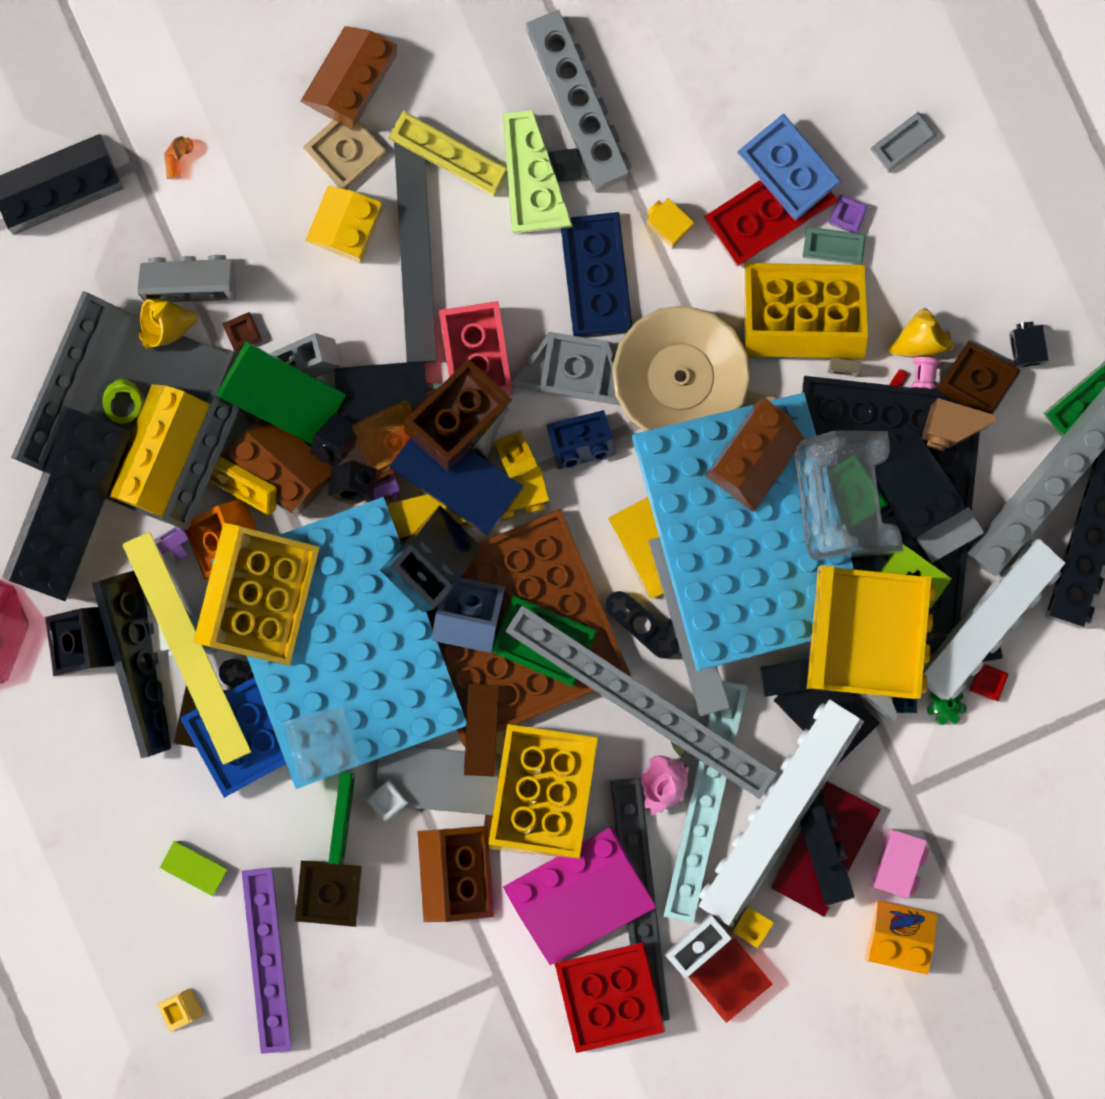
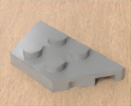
[512,332,621,406]

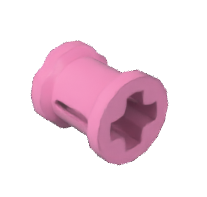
[911,357,940,390]

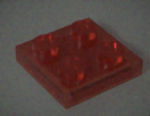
[688,936,773,1023]

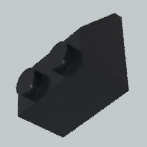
[45,607,115,677]

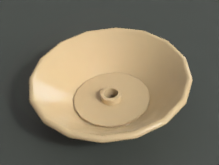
[612,305,751,431]

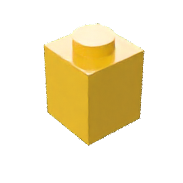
[646,198,694,249]

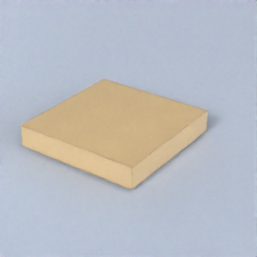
[303,120,387,190]

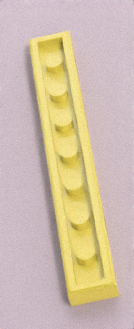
[122,531,252,765]

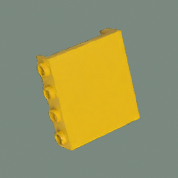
[807,565,936,699]

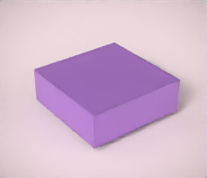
[829,195,868,233]

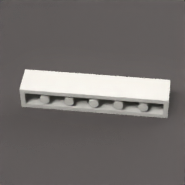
[923,539,1065,700]

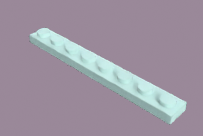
[663,680,748,923]

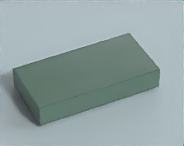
[802,227,866,265]

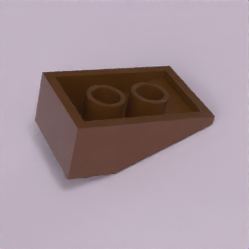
[404,359,512,472]

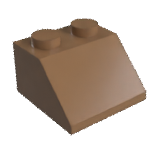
[921,398,997,451]

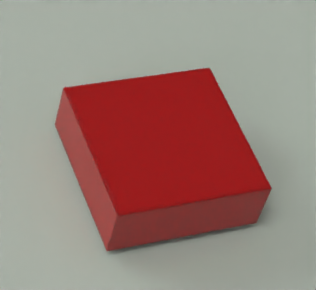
[969,664,1009,702]

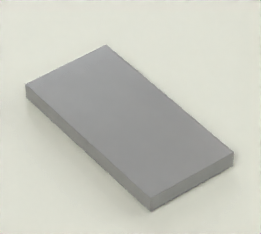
[375,747,501,815]

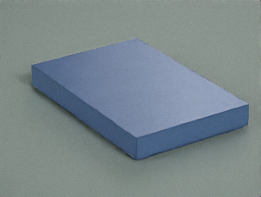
[737,113,842,221]

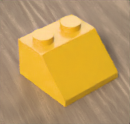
[305,186,383,263]

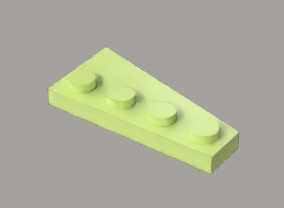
[503,110,573,233]

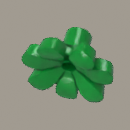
[927,692,967,725]

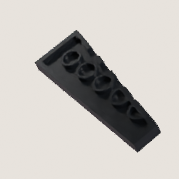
[91,570,171,758]

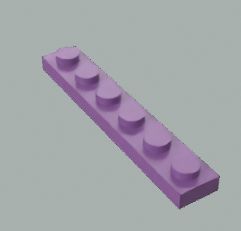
[242,867,292,1054]

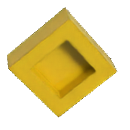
[732,906,774,948]

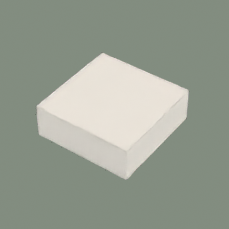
[365,780,408,822]

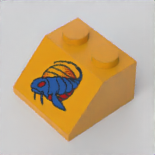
[865,900,937,975]

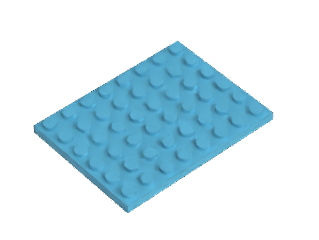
[631,393,854,671]
[211,497,467,789]

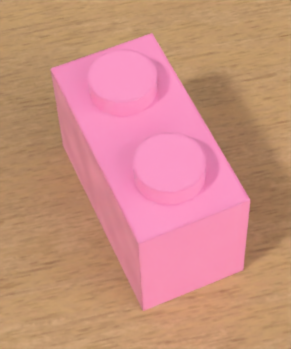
[870,829,929,899]

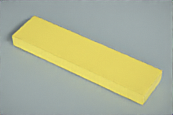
[388,111,507,196]

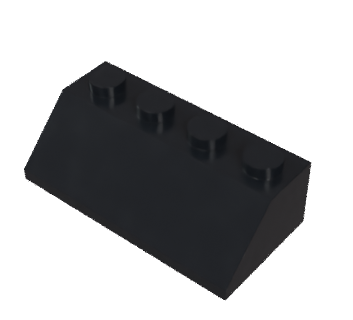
[0,134,124,235]

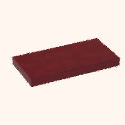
[770,781,881,917]

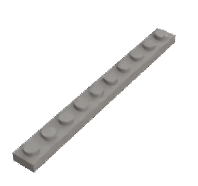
[505,606,777,799]

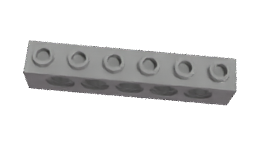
[526,9,632,192]

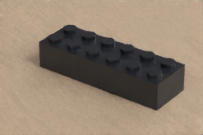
[2,407,131,601]

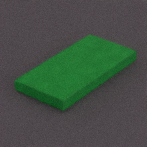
[216,341,346,444]

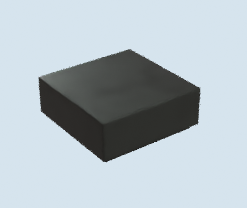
[548,148,582,182]

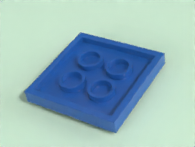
[180,677,286,798]

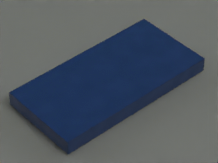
[561,212,632,337]
[389,438,524,536]

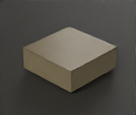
[827,357,861,377]

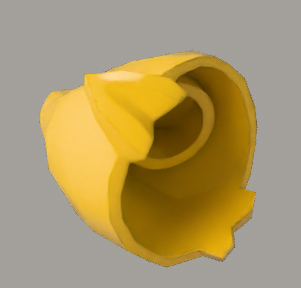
[138,299,198,350]
[888,307,954,357]

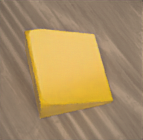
[157,988,203,1032]

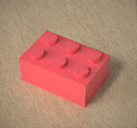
[439,301,513,395]

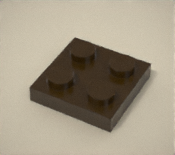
[295,860,362,927]

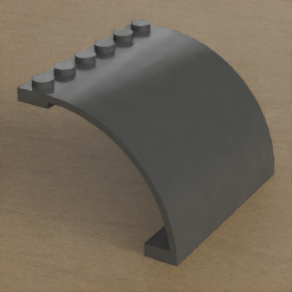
[11,291,240,531]

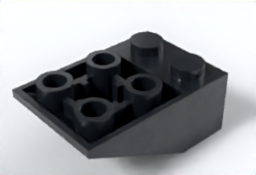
[380,505,482,613]

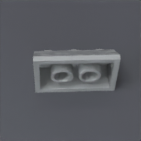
[138,255,235,302]

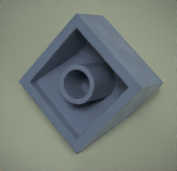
[431,578,505,653]

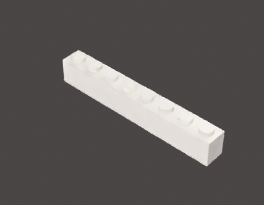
[698,700,864,927]

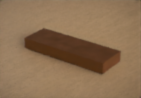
[464,684,499,777]

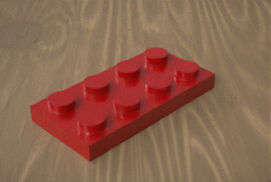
[704,180,838,267]

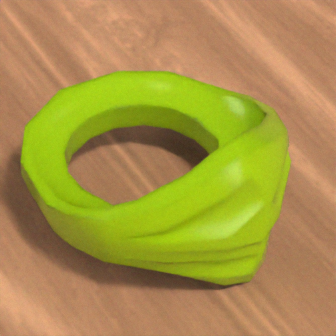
[102,378,142,424]

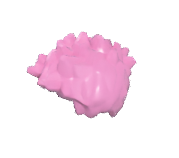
[641,755,689,815]

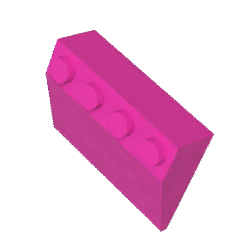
[503,827,656,966]

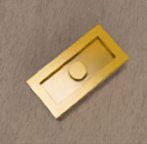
[493,430,537,478]

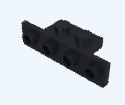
[800,789,855,907]

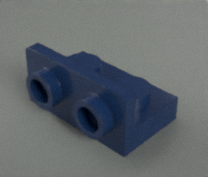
[546,410,615,469]

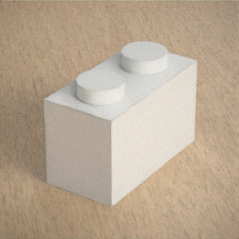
[664,914,732,979]

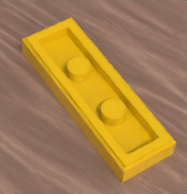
[209,456,276,515]

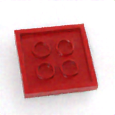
[554,942,666,1053]

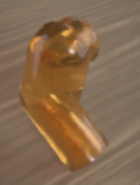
[164,136,194,179]

